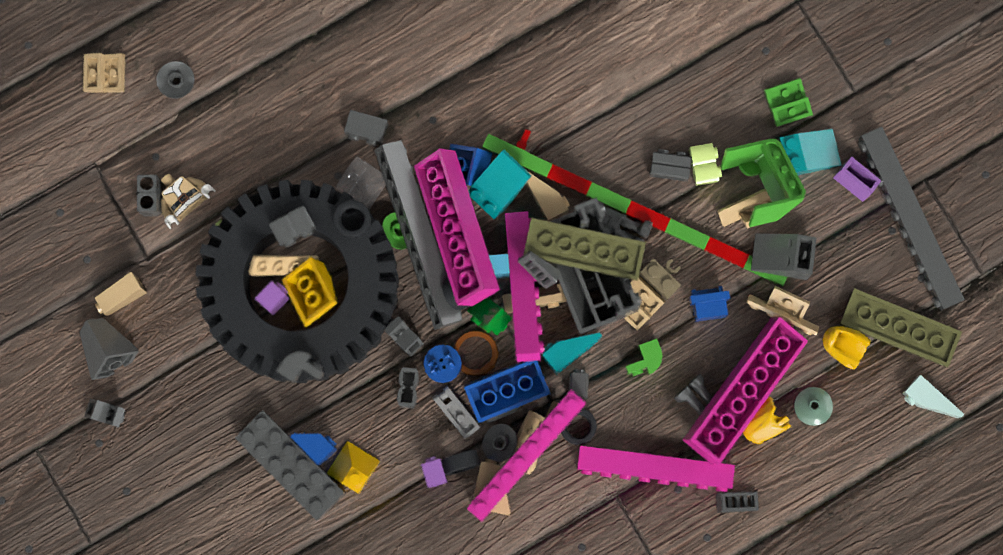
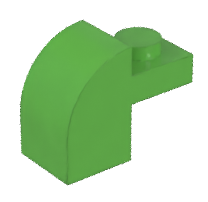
[625,339,662,376]

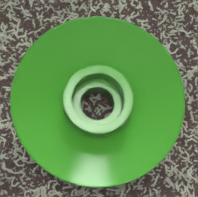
[382,212,407,250]

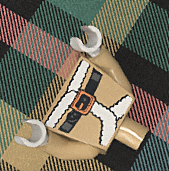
[161,174,216,229]

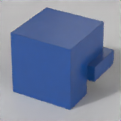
[689,286,730,322]

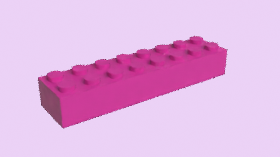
[414,149,500,306]
[682,317,808,464]

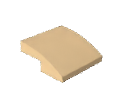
[83,53,125,93]
[624,276,666,331]

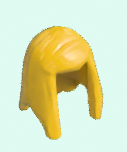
[823,326,871,370]
[743,396,791,444]

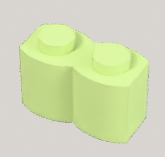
[689,143,722,186]

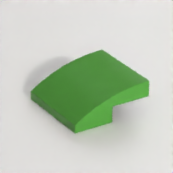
[764,78,813,127]

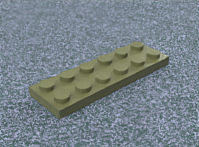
[523,218,646,281]
[840,288,962,368]

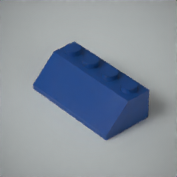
[463,360,550,423]

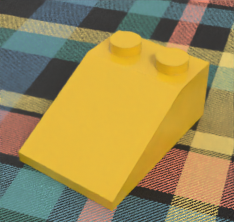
[282,257,336,326]

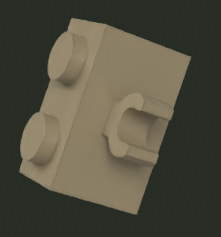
[639,258,681,301]

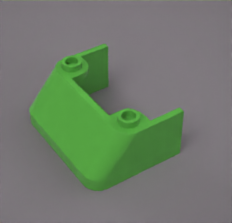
[720,139,806,227]

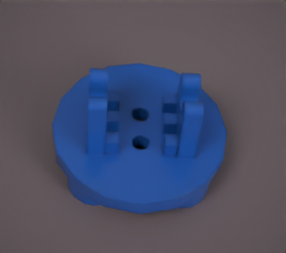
[424,344,462,383]

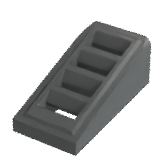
[518,251,560,288]
[716,491,759,513]

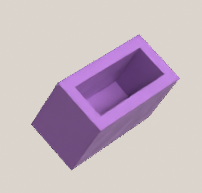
[833,157,881,202]
[255,281,289,316]
[421,457,448,488]

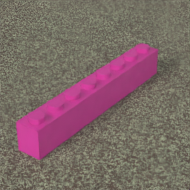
[505,211,544,362]
[467,389,586,522]
[577,446,735,492]

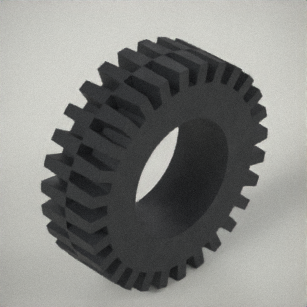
[195,180,399,383]

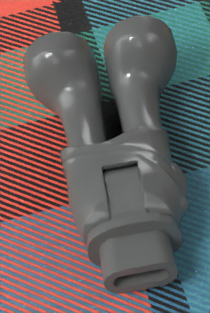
[602,207,653,242]
[674,374,713,416]

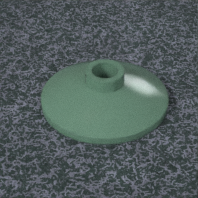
[794,387,833,426]

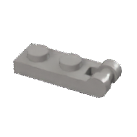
[432,386,480,440]

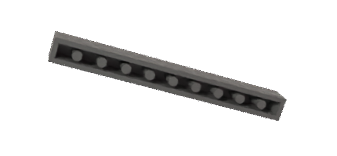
[858,127,965,311]
[374,140,462,330]

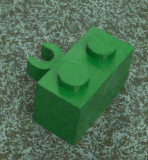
[467,298,512,336]

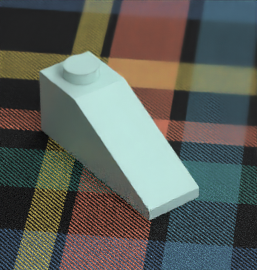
[902,375,964,418]

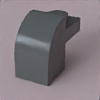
[385,316,424,357]
[277,352,324,383]
[84,398,125,427]

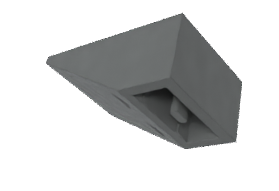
[751,233,816,280]

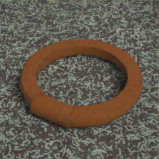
[454,331,498,376]

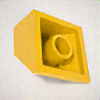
[327,441,380,494]

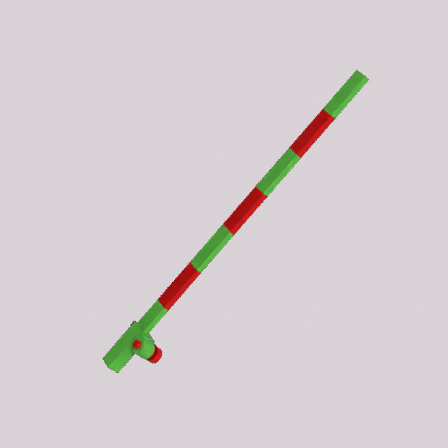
[482,129,787,287]

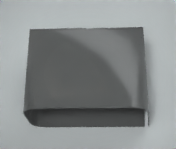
[137,175,162,217]

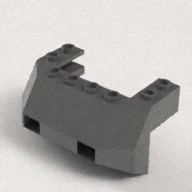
[550,198,642,334]

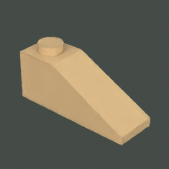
[526,170,570,222]

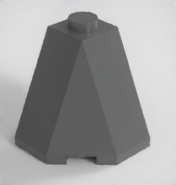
[79,318,139,380]

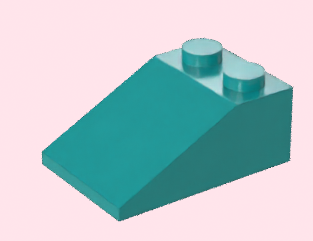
[778,129,842,175]
[468,150,532,219]
[542,332,602,375]

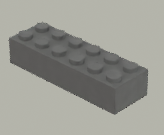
[235,410,346,521]

